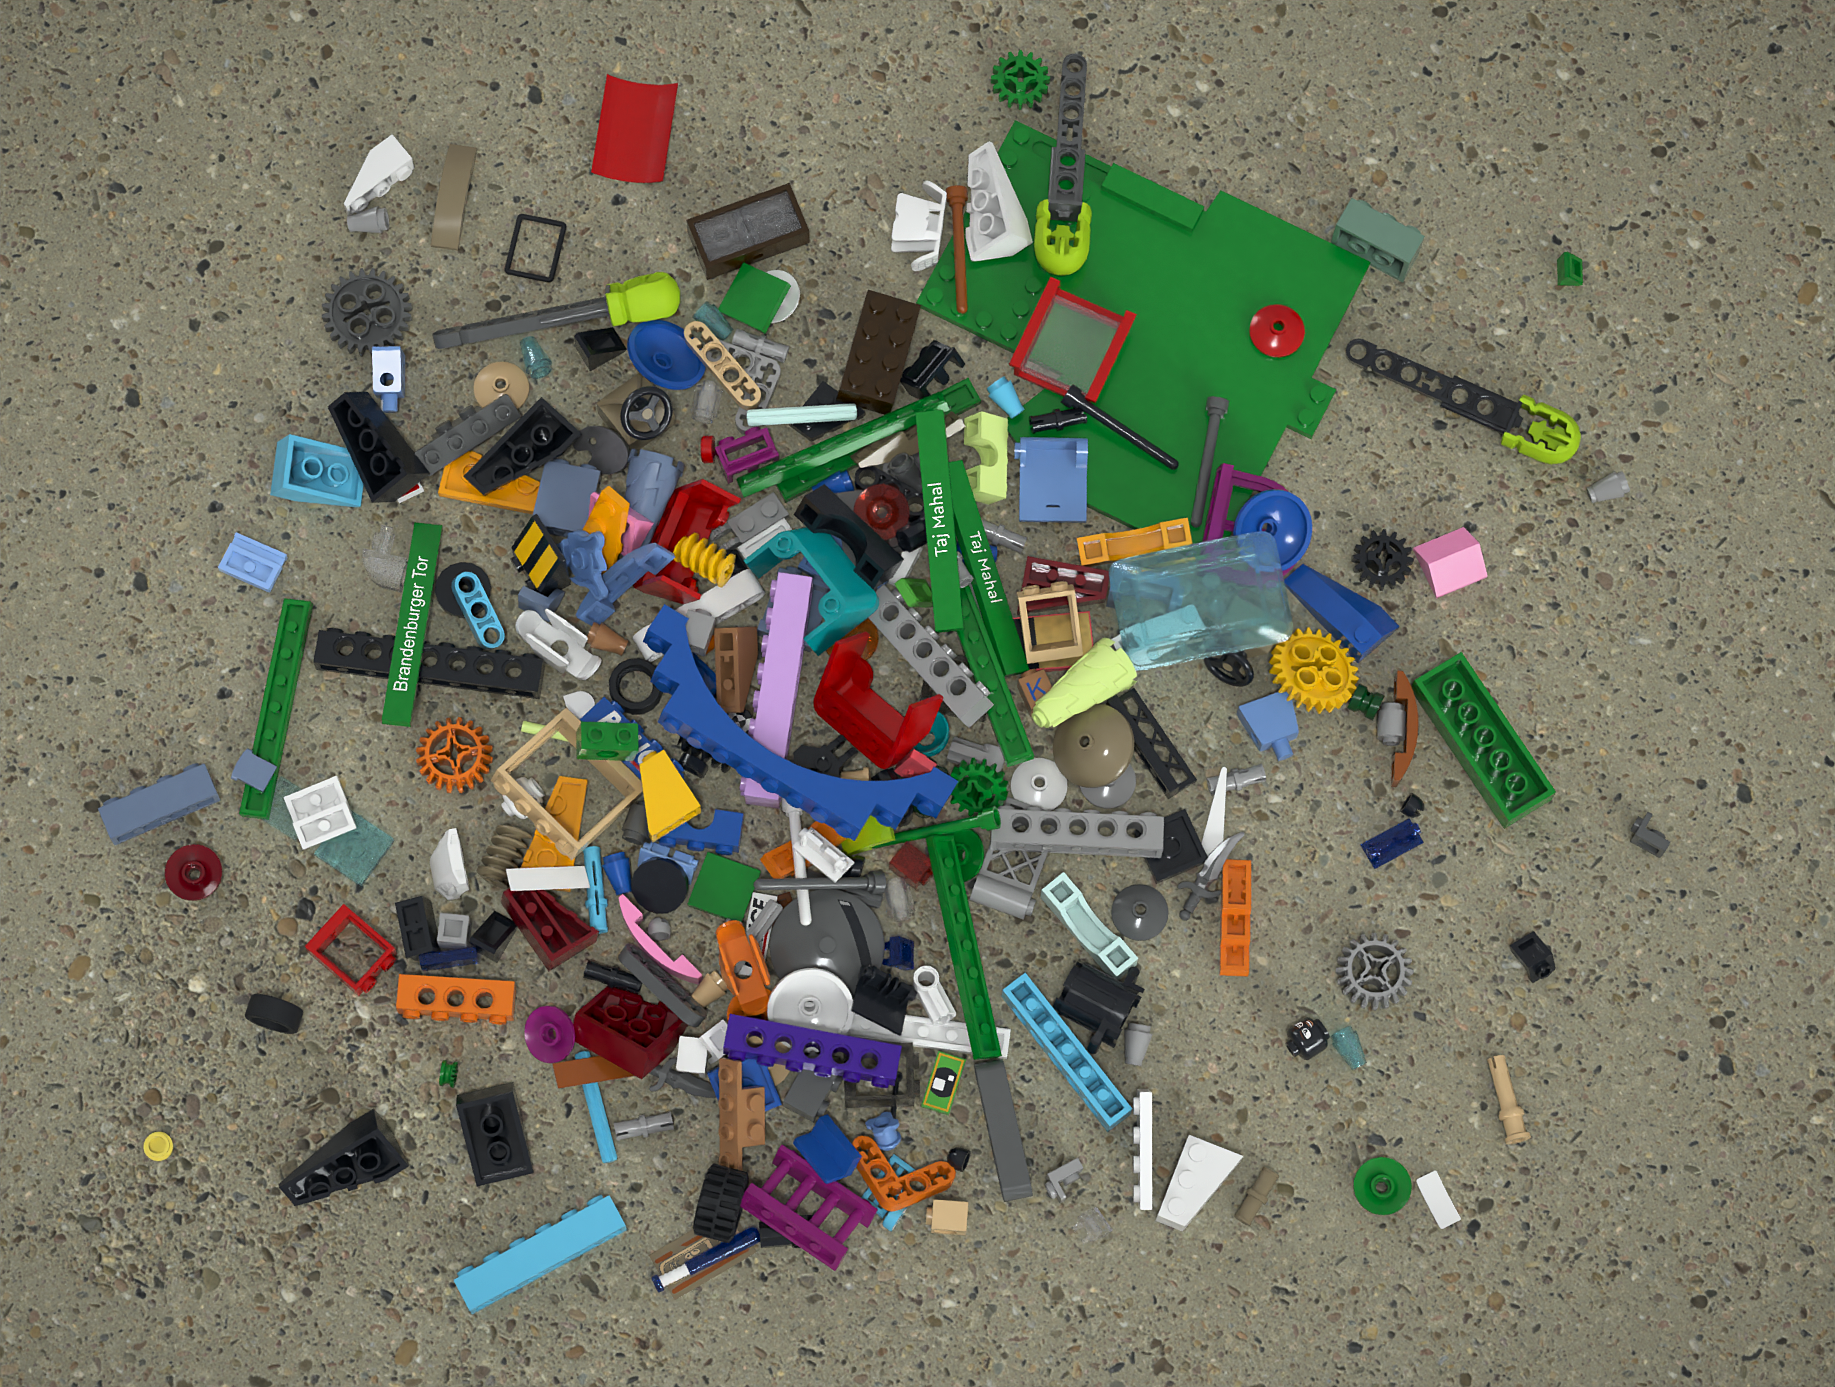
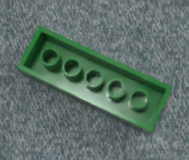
[1412,652,1556,829]

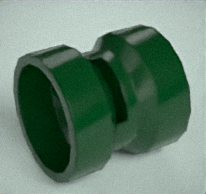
[1347,683,1385,721]

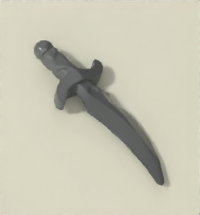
[649,1057,716,1098]

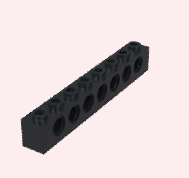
[313,628,545,699]

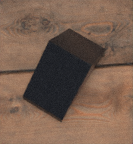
[574,327,627,371]
[469,911,518,963]

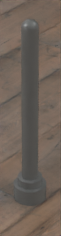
[1191,396,1229,528]
[753,871,886,894]

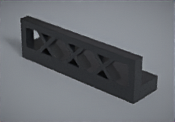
[1106,688,1197,799]

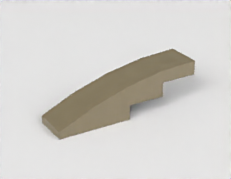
[850,411,966,468]

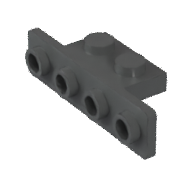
[414,394,521,476]

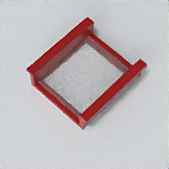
[1009,277,1137,403]

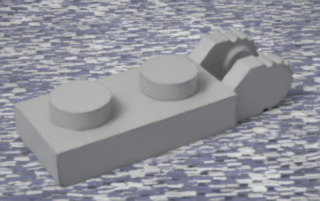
[710,492,789,550]

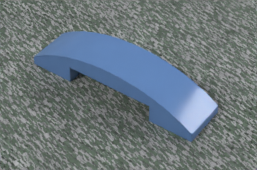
[576,543,675,626]

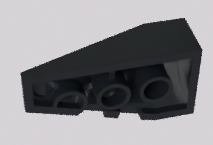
[463,397,582,496]
[279,1109,409,1206]

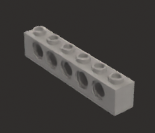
[868,584,994,728]
[990,806,1164,858]

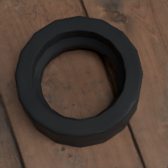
[609,658,663,715]
[245,994,303,1034]

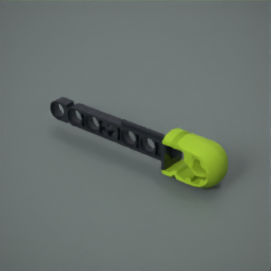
[1346,338,1581,464]

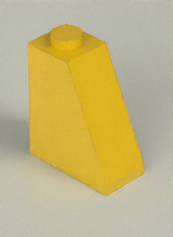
[639,750,701,843]

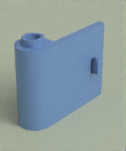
[1014,437,1088,523]

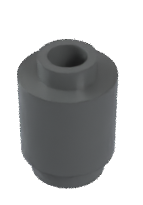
[622,801,649,845]

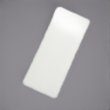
[1416,1171,1461,1229]

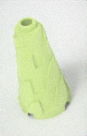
[1032,638,1137,728]

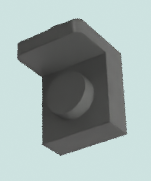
[1630,812,1670,858]

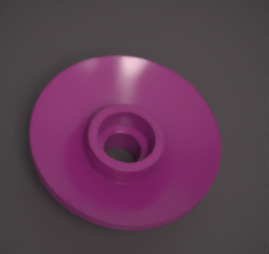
[524,1005,575,1063]

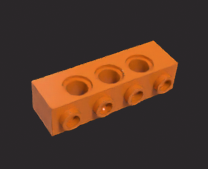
[396,974,516,1025]

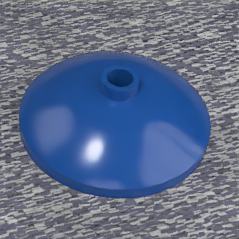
[627,320,706,390]
[1233,489,1312,573]

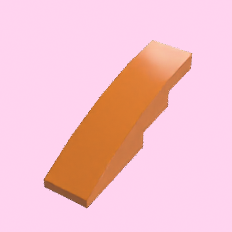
[1220,859,1251,977]

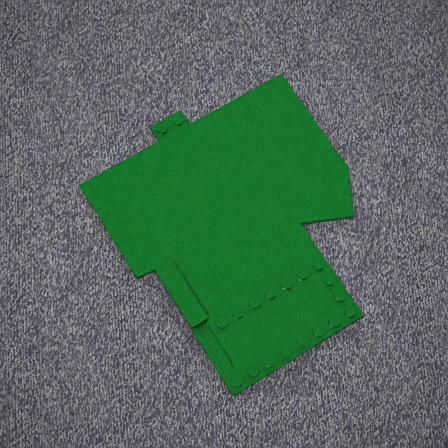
[916,120,1371,561]

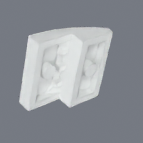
[283,776,357,850]

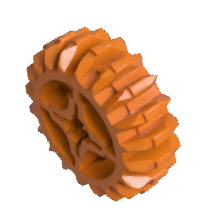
[416,717,493,793]

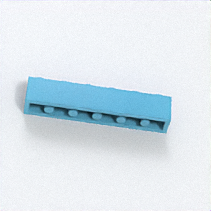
[454,1195,627,1314]

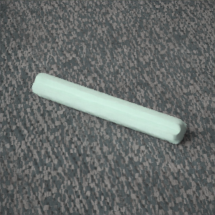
[747,403,857,426]

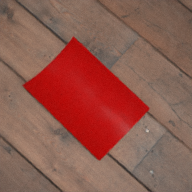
[591,74,678,183]

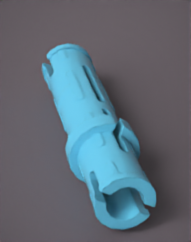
[583,846,608,934]

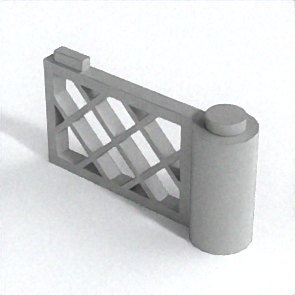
[970,797,1056,920]

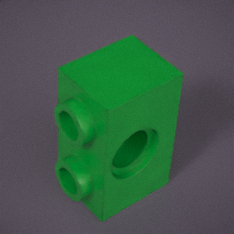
[576,721,638,761]

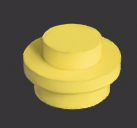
[144,1132,173,1161]

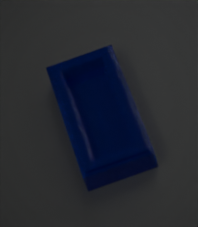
[419,947,479,972]

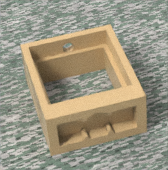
[1017,581,1083,664]

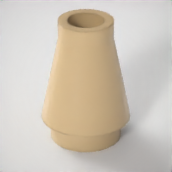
[691,970,728,1008]

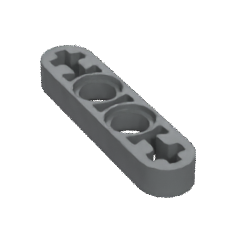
[618,944,707,1027]

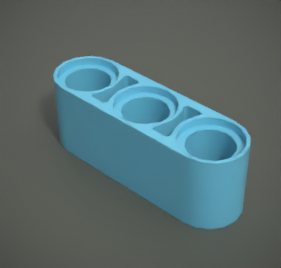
[451,572,505,650]

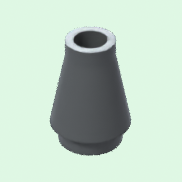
[889,453,922,492]

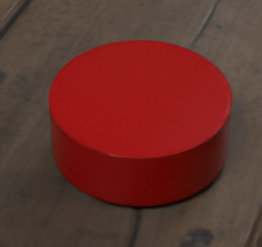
[701,436,715,464]

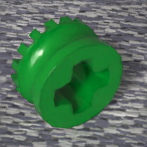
[439,1060,458,1088]

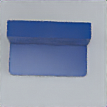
[793,1114,862,1184]

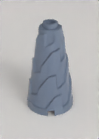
[621,449,685,557]

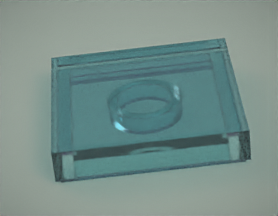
[314,811,395,887]

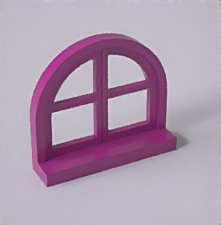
[1195,463,1295,587]

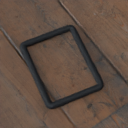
[504,214,567,282]

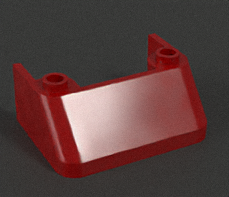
[633,479,741,605]
[813,632,944,769]

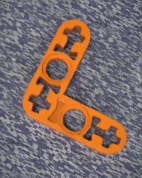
[852,1136,956,1212]

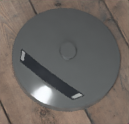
[770,889,885,1002]

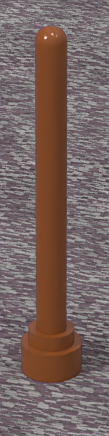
[946,185,968,314]

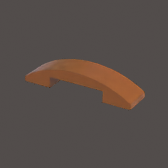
[1391,671,1418,787]

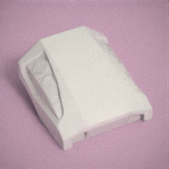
[430,828,469,900]

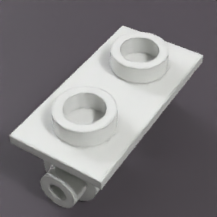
[792,827,854,883]

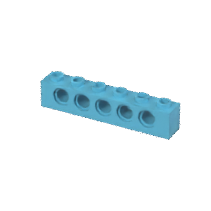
[1001,973,1132,1132]

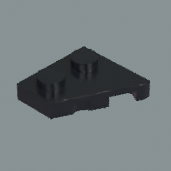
[789,381,865,442]

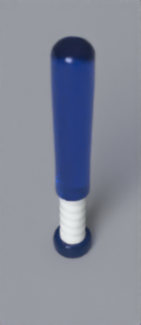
[651,1227,760,1293]

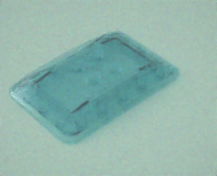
[1109,531,1293,671]

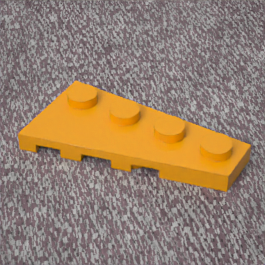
[438,451,540,515]
[583,486,630,575]
[520,776,588,892]

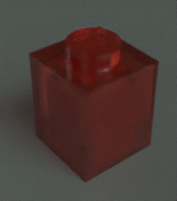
[889,841,933,890]

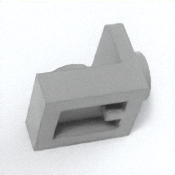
[1044,1158,1083,1203]

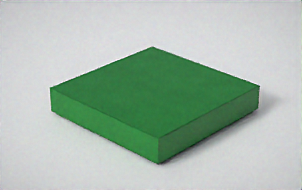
[717,262,791,334]
[687,852,761,923]

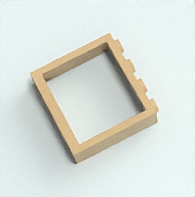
[491,707,643,860]

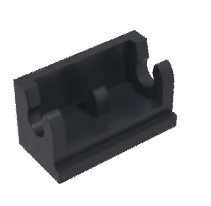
[395,896,442,961]

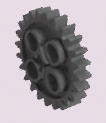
[322,268,412,357]

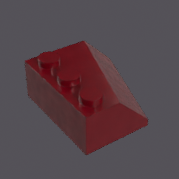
[573,987,688,1079]

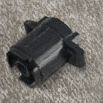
[1053,961,1145,1054]

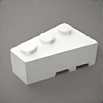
[1155,1135,1243,1231]

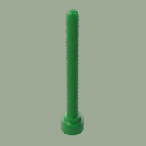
[872,806,1001,849]

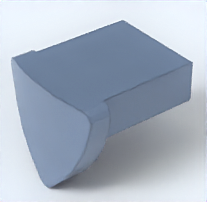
[518,586,565,622]
[231,748,277,793]

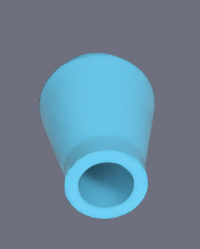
[987,376,1025,419]

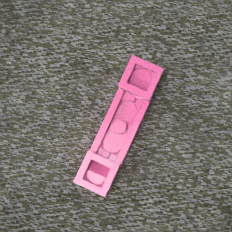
[619,894,703,984]

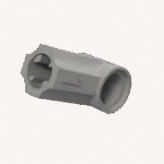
[947,736,1004,773]

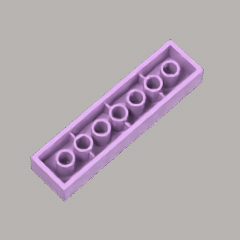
[740,572,813,809]

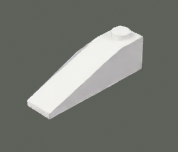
[965,141,1033,261]

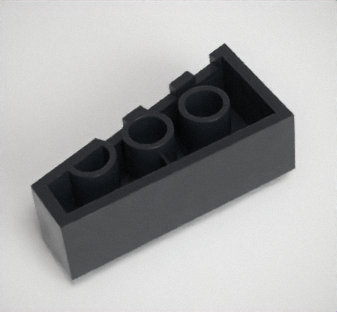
[328,392,430,503]

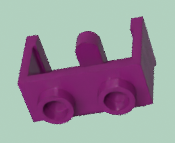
[715,426,779,484]

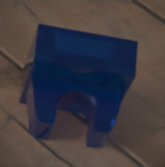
[882,936,914,971]

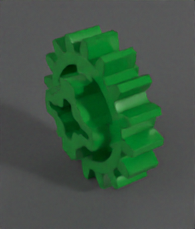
[991,50,1050,110]
[949,758,1009,817]

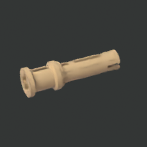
[1487,1055,1531,1144]

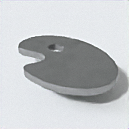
[573,426,630,475]

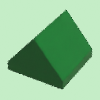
[1557,251,1583,286]

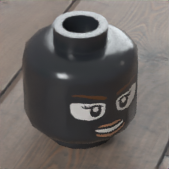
[1285,1017,1330,1060]

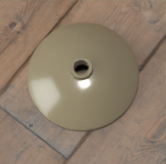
[1053,704,1134,788]

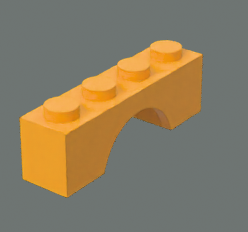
[1077,518,1194,567]

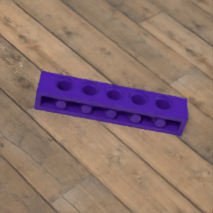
[723,1014,902,1088]

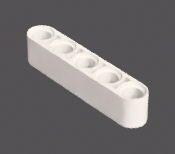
[632,569,765,662]

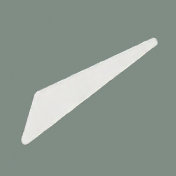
[1201,767,1227,870]

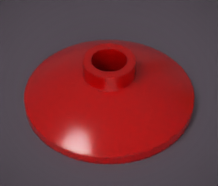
[1249,304,1305,357]

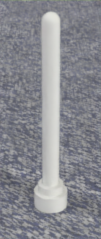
[781,798,812,926]

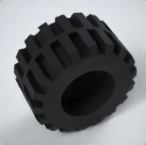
[693,1163,749,1243]

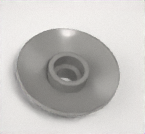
[1080,764,1136,809]

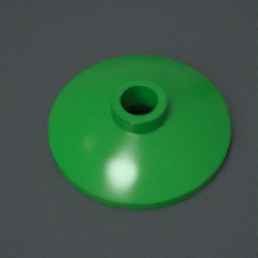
[944,829,984,883]
[1353,1157,1412,1215]

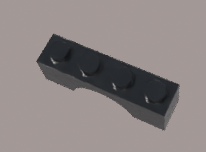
[793,484,904,590]

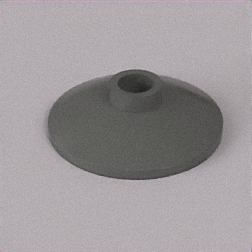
[1111,884,1168,941]

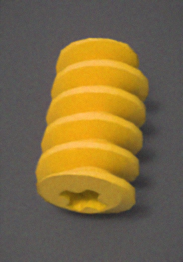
[673,532,736,588]

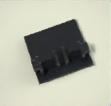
[851,966,917,1036]

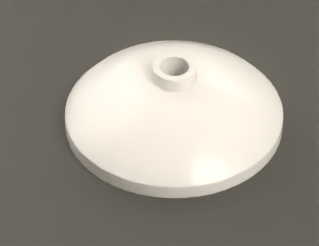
[767,968,854,1053]

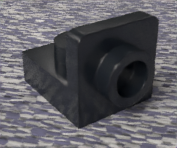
[1510,931,1556,983]

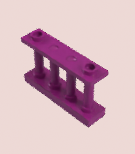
[740,1145,878,1271]

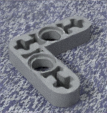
[706,340,781,435]

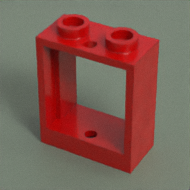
[305,904,397,996]

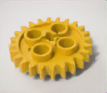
[1269,627,1359,714]

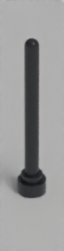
[1060,384,1179,470]

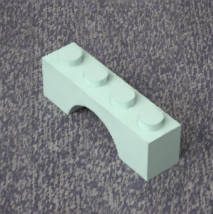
[1040,872,1138,980]

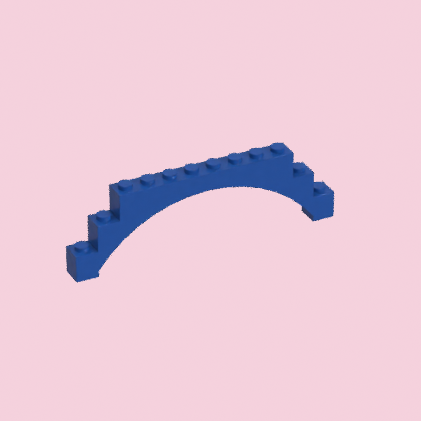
[643,604,958,841]

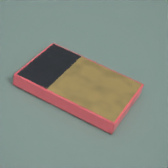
[1013,611,1093,672]

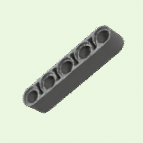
[974,1059,1033,1202]

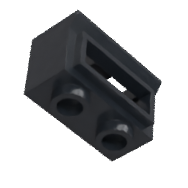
[900,340,965,400]

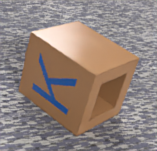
[1017,669,1052,717]

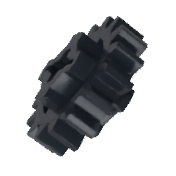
[1352,529,1414,591]

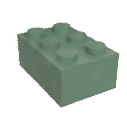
[1331,198,1425,282]

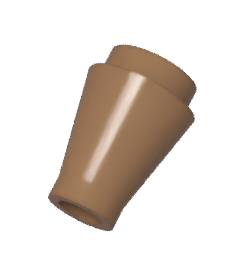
[586,622,628,656]

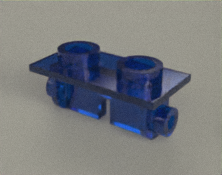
[1360,818,1424,870]

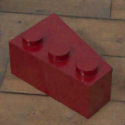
[1017,556,1111,615]
[501,888,599,971]

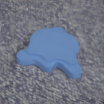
[556,530,608,601]

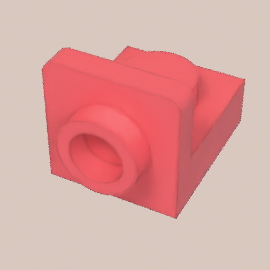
[894,749,937,778]

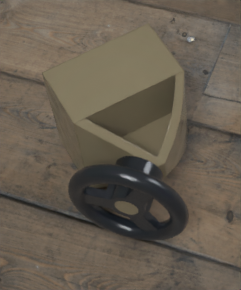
[596,373,676,451]
[1203,588,1294,687]

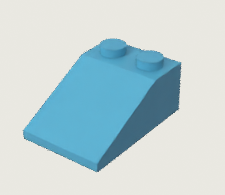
[270,434,363,508]

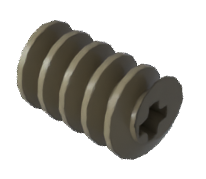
[476,825,531,889]

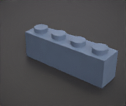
[98,763,221,845]

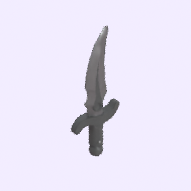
[1177,832,1245,921]

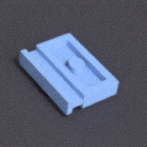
[218,532,288,593]

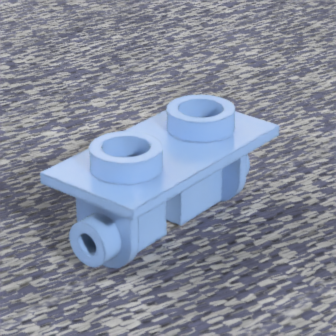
[637,841,699,885]

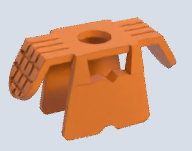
[715,920,770,1016]

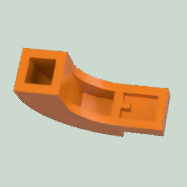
[760,821,847,879]

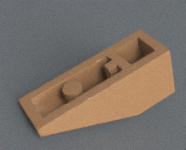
[714,627,758,713]

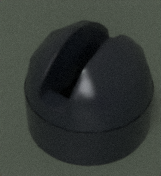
[1400,793,1424,818]
[947,1147,971,1172]

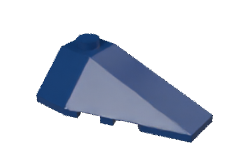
[1282,564,1400,663]

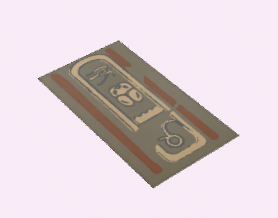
[649,1222,757,1300]

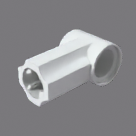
[913,966,956,1026]

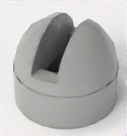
[648,917,671,941]

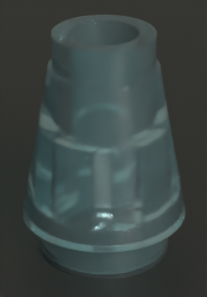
[692,301,734,341]
[520,336,552,379]
[1330,1025,1367,1070]

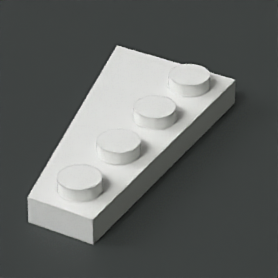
[1133,1089,1152,1210]

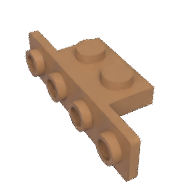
[718,1058,765,1171]

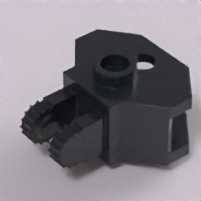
[793,735,858,778]

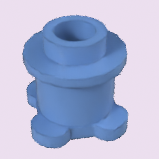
[865,1112,901,1151]

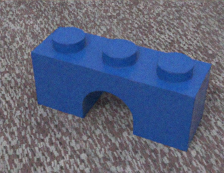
[656,809,744,855]

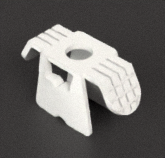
[891,181,947,271]
[516,609,602,680]

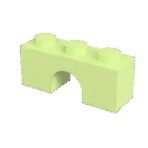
[964,411,1008,505]

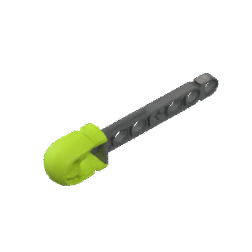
[1034,53,1092,275]
[432,272,680,349]

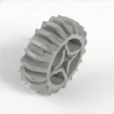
[1335,933,1414,1010]

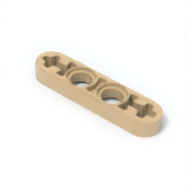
[684,321,761,410]

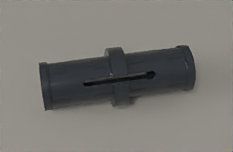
[1029,408,1087,434]
[583,960,643,994]

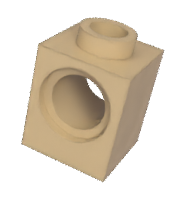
[926,1199,968,1236]

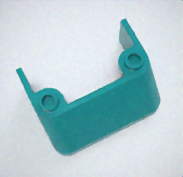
[743,527,879,656]

